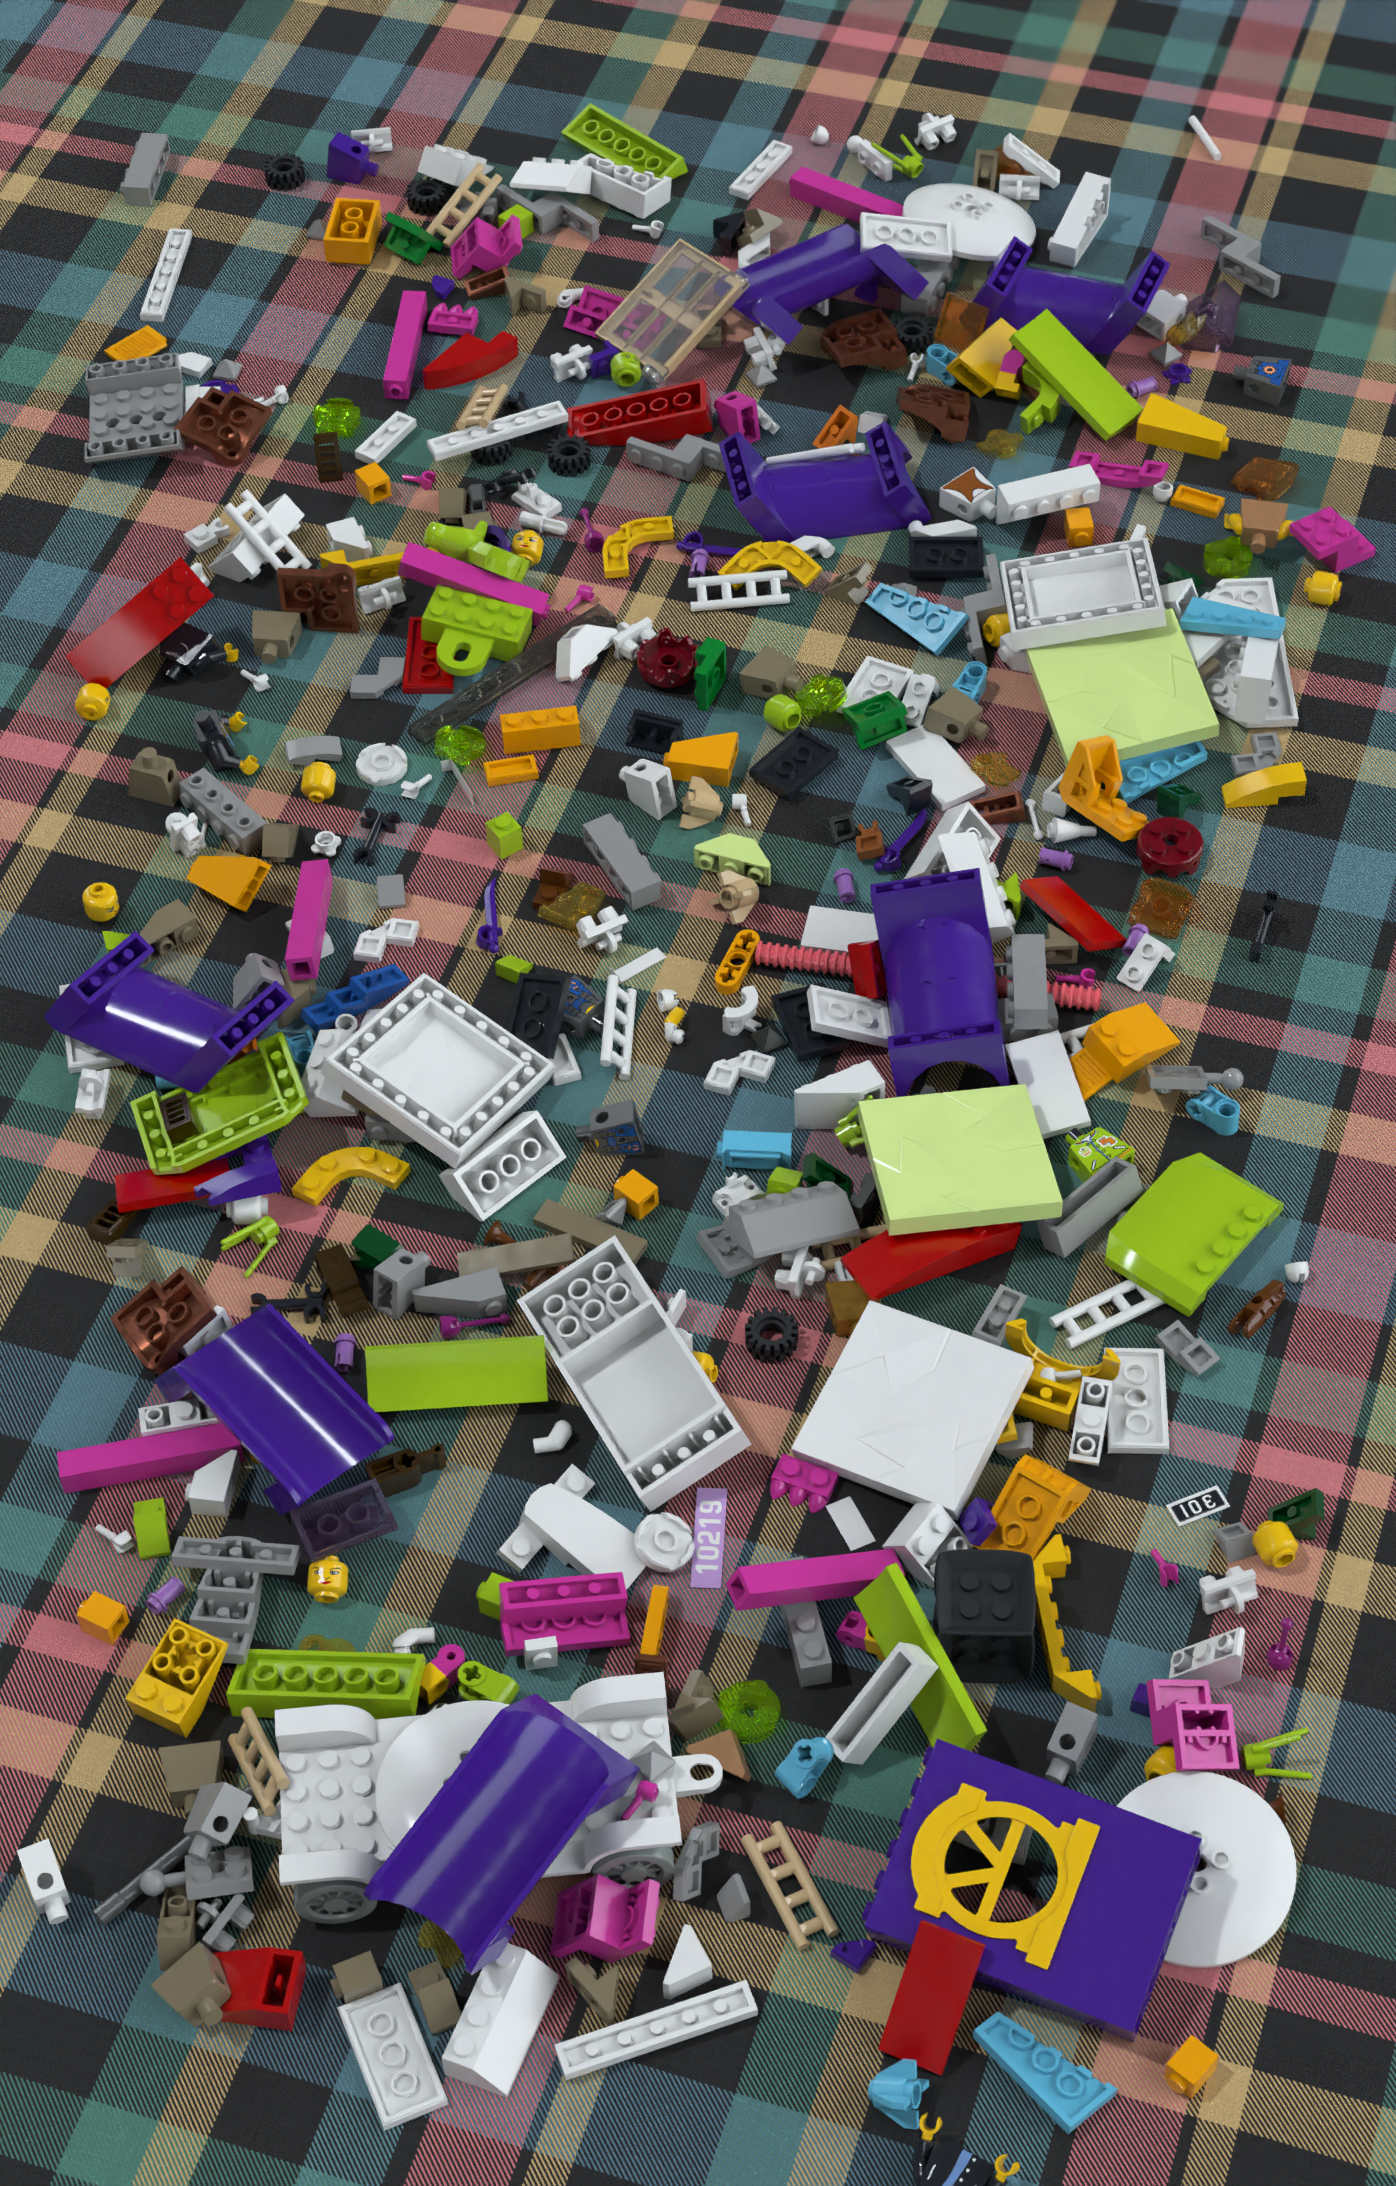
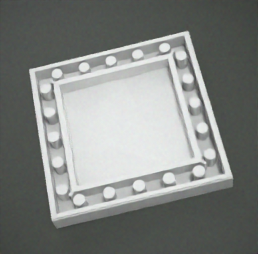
[999,537,1167,651]
[321,973,556,1169]
[791,1300,1034,1521]

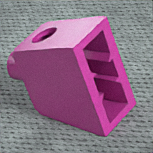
[714,391,761,444]

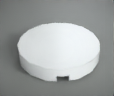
[356,743,408,786]
[633,1512,695,1573]

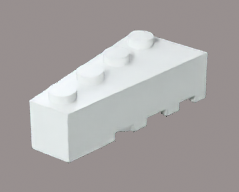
[578,154,672,219]
[1047,172,1111,267]
[1233,636,1279,725]

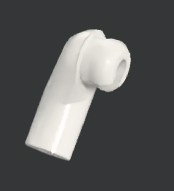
[557,288,584,308]

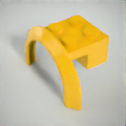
[1005,1319,1121,1432]

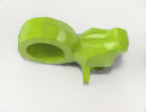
[423,521,531,583]

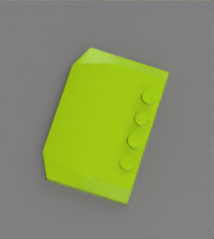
[130,1031,310,1175]
[1104,1152,1284,1317]

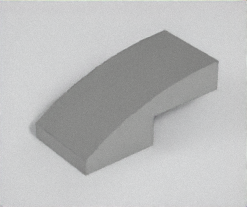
[284,736,343,766]
[1154,1320,1220,1377]

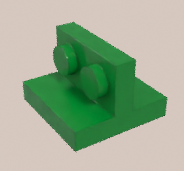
[383,212,444,265]
[842,691,908,750]

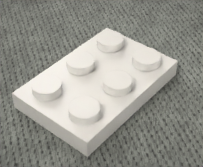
[836,655,914,714]
[807,985,892,1048]

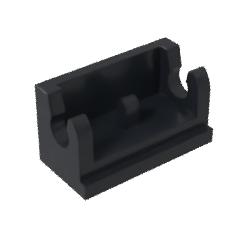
[626,709,684,755]

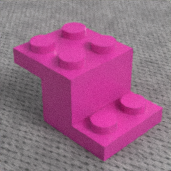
[451,214,523,280]
[1289,506,1376,573]
[1147,1679,1240,1771]
[550,1874,660,1964]

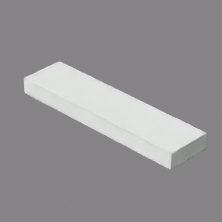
[729,140,792,200]

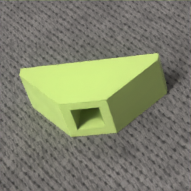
[694,833,771,886]

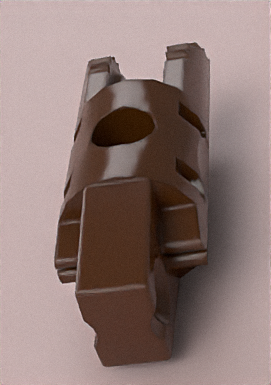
[1227,1280,1286,1339]

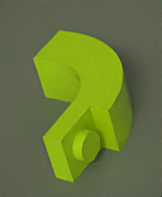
[1020,361,1062,434]

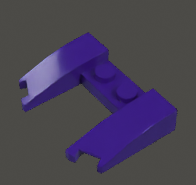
[194,1134,282,1206]

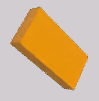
[1170,485,1225,519]
[483,754,539,787]

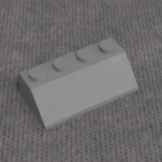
[729,1181,860,1259]

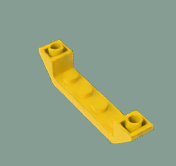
[319,547,440,586]
[1033,1534,1102,1713]

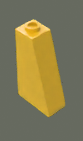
[945,318,1017,398]
[1136,393,1230,460]

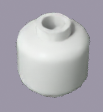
[226,1195,268,1225]

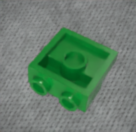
[694,637,727,712]

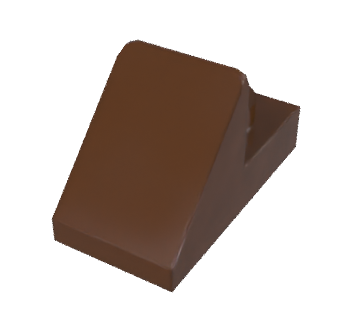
[532,868,575,914]

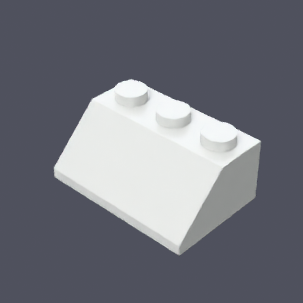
[510,157,592,194]
[301,1029,359,1117]

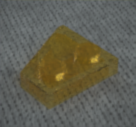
[538,882,606,933]

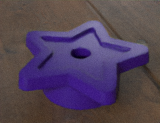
[1162,363,1192,386]

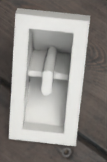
[663,1924,712,1999]

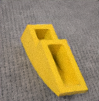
[1221,762,1307,808]

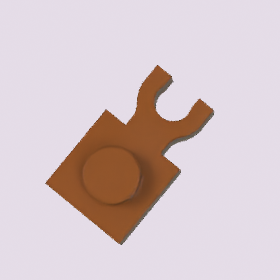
[856,820,885,861]

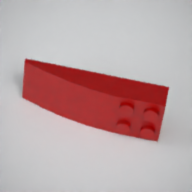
[567,379,713,446]
[65,557,214,688]
[840,1222,1022,1301]

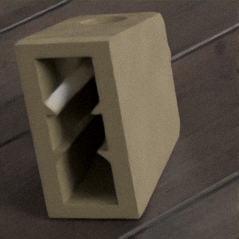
[252,610,302,664]
[739,645,804,699]
[923,687,989,743]
[128,747,182,807]
[159,1740,224,1819]
[151,1941,231,2027]

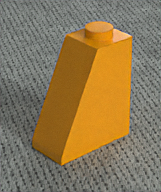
[663,732,739,787]
[186,856,272,912]

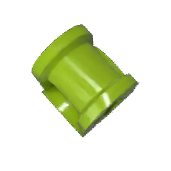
[458,1661,520,1705]

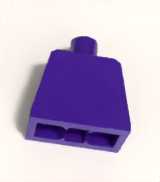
[326,132,379,184]

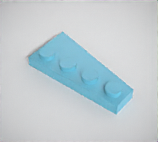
[865,583,970,656]
[1180,596,1286,639]
[1117,741,1207,804]
[972,2011,1118,2134]

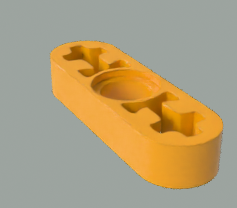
[715,929,760,995]
[640,1584,670,1656]

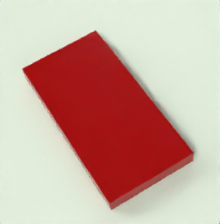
[402,617,457,694]
[1019,876,1127,952]
[115,1158,230,1213]
[878,1920,986,2075]

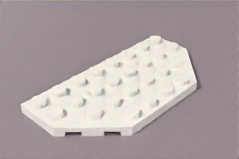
[1179,577,1299,728]

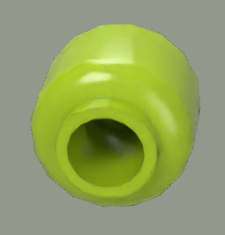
[610,352,642,387]
[763,694,801,732]

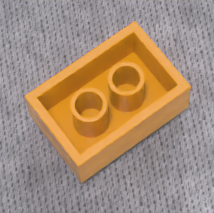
[323,198,382,265]

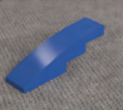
[301,964,410,1033]

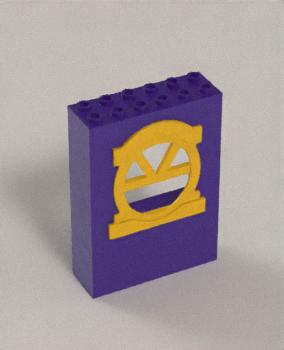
[862,1739,1202,2043]

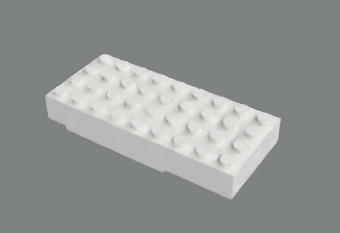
[517,1235,752,1512]

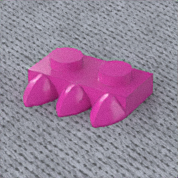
[427,303,478,336]
[770,1454,839,1514]

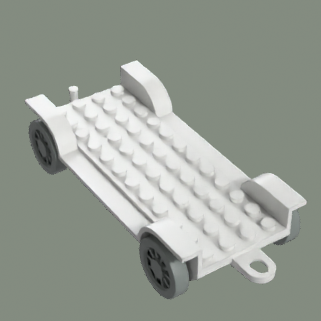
[243,1672,723,1924]

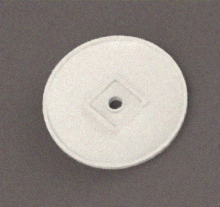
[902,183,1036,261]
[376,1700,509,1848]
[1117,1771,1296,1968]

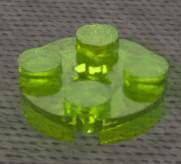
[313,398,361,437]
[1203,536,1253,579]
[795,674,847,717]
[434,725,486,765]
[717,1680,780,1743]

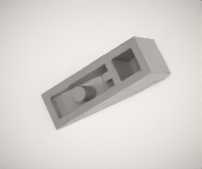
[412,1267,508,1319]

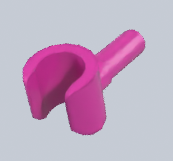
[402,471,435,490]
[564,585,594,613]
[1056,968,1095,989]
[1150,1549,1179,1587]
[620,1780,659,1820]

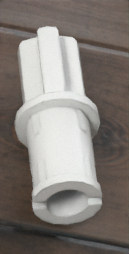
[519,511,568,536]

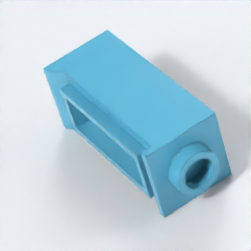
[717,1130,792,1170]

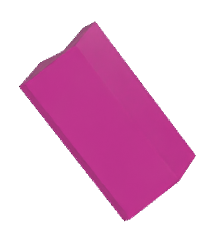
[563,285,667,353]
[499,1572,630,1657]

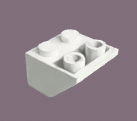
[882,1502,973,1588]

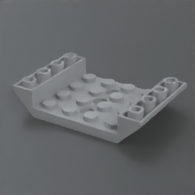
[84,353,185,465]

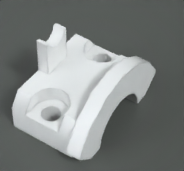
[723,985,762,1036]
[712,1172,766,1217]

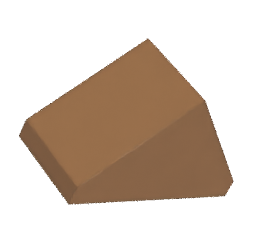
[685,1729,751,1782]

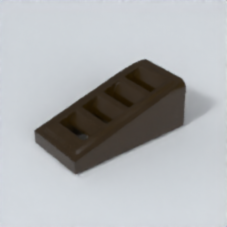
[313,432,343,483]
[160,1092,199,1144]
[86,1196,140,1245]

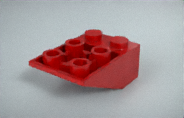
[213,1947,307,2031]

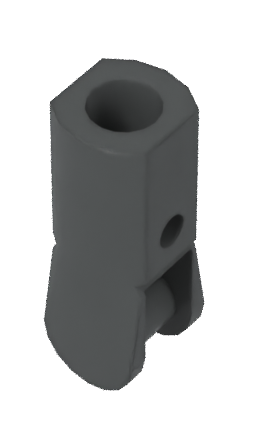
[468,484,486,514]

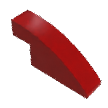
[423,330,518,390]

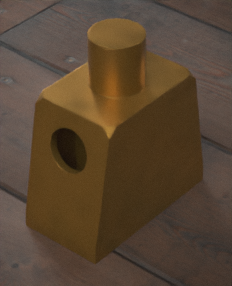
[825,1280,881,1337]

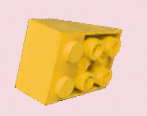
[125,1618,229,1738]

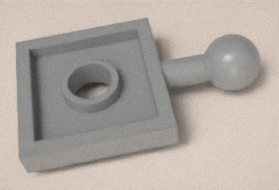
[1145,1064,1244,1094]
[140,1846,254,1901]

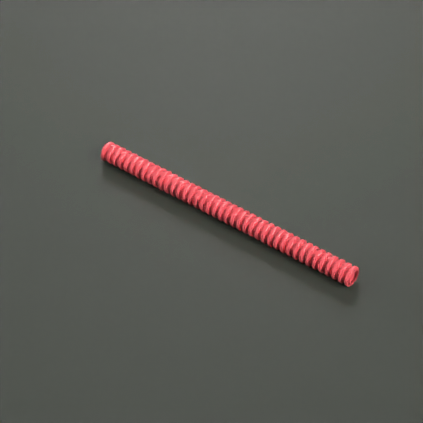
[755,941,1102,1012]

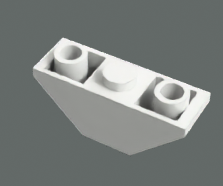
[556,624,619,682]
[1068,1376,1113,1466]
[138,1398,221,1437]
[1169,1627,1245,1689]

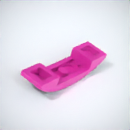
[1069,451,1169,488]

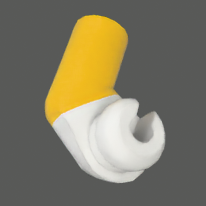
[664,1007,685,1044]

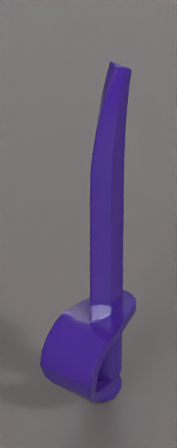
[676,531,742,557]
[873,808,927,872]
[476,878,503,954]

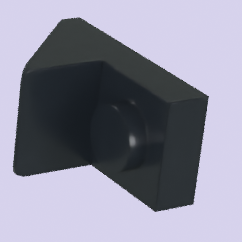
[713,211,747,257]
[886,776,933,816]

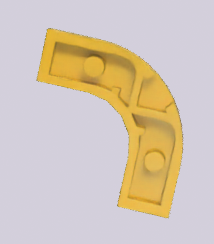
[603,516,674,579]
[718,540,823,591]
[292,1147,411,1207]

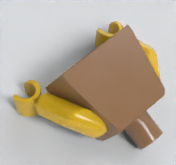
[1224,498,1295,554]

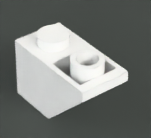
[326,517,373,562]

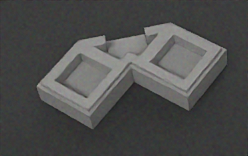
[350,657,405,699]
[1230,732,1282,779]
[673,1821,720,1902]

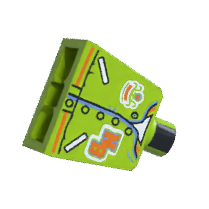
[1065,1127,1135,1183]

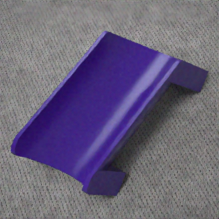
[714,224,929,345]
[960,236,1171,355]
[718,421,931,543]
[870,868,1010,1097]
[44,931,295,1093]
[154,1303,395,1515]
[363,1693,640,1975]

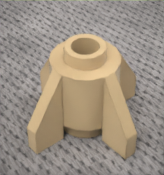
[679,775,723,829]
[709,870,759,925]

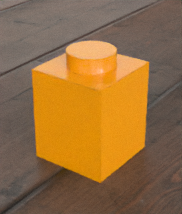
[355,462,392,505]
[1063,507,1094,547]
[613,1169,659,1221]
[76,1591,130,1645]
[1164,2034,1219,2099]

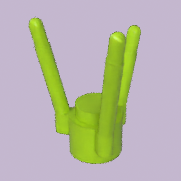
[871,134,924,179]
[834,1095,873,1148]
[221,1215,280,1278]
[1241,1727,1313,1779]

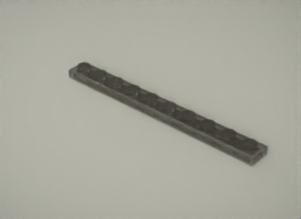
[408,603,616,746]

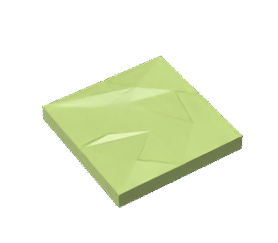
[1025,608,1219,768]
[858,1084,1063,1236]

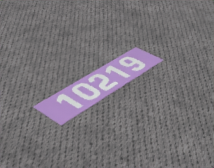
[690,1487,727,1589]

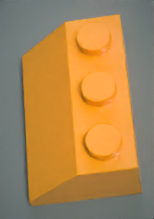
[498,706,581,754]

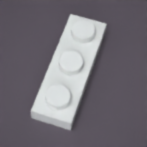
[1003,133,1060,189]
[355,411,417,464]

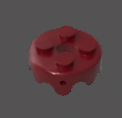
[636,628,699,688]
[1136,817,1204,878]

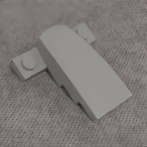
[171,1536,300,1665]

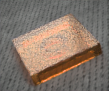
[934,292,989,350]

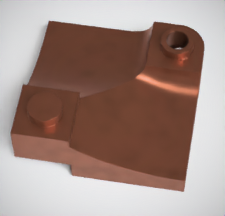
[819,308,907,371]
[896,384,970,443]
[173,386,272,467]
[276,563,360,633]
[110,1266,217,1375]

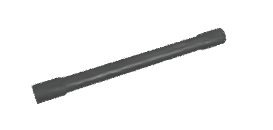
[92,1771,271,1927]

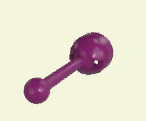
[579,508,605,552]
[439,1313,510,1340]
[1266,1618,1293,1671]

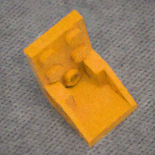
[1058,735,1150,842]
[972,1454,1091,1561]

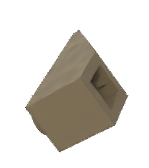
[139,898,199,968]
[156,1885,199,1971]

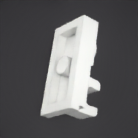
[511,480,562,518]
[179,1305,234,1358]

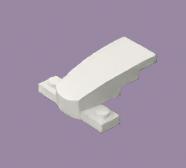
[496,1464,647,1590]

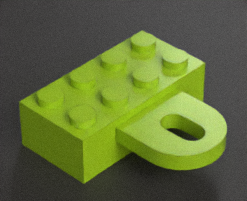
[421,584,533,676]

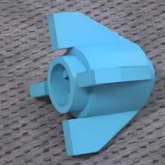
[868,2059,929,2130]

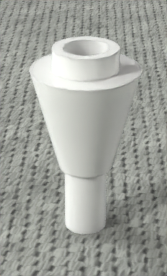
[1047,817,1097,844]

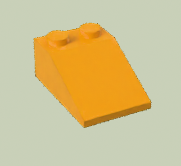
[1082,1002,1181,1084]

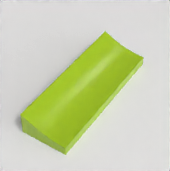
[561,103,688,179]
[1009,309,1143,441]
[365,1335,548,1412]
[853,1562,987,1751]
[226,1649,426,1720]

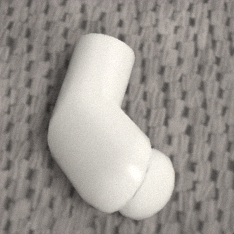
[533,1420,572,1454]
[392,1627,435,1653]

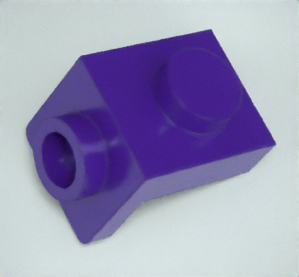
[588,340,619,379]
[958,1497,998,1547]

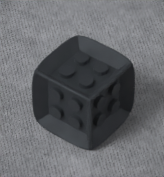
[933,1549,1036,1683]

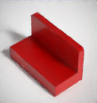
[847,939,887,999]

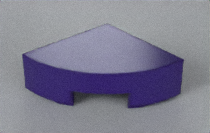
[432,275,455,300]
[854,280,878,304]
[830,1939,877,1974]

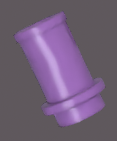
[1126,376,1158,399]
[689,549,710,578]
[1038,847,1074,871]
[833,868,856,903]
[1122,923,1149,958]
[333,1333,357,1373]
[145,1576,186,1615]

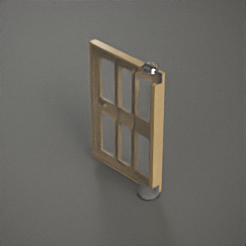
[595,238,750,386]

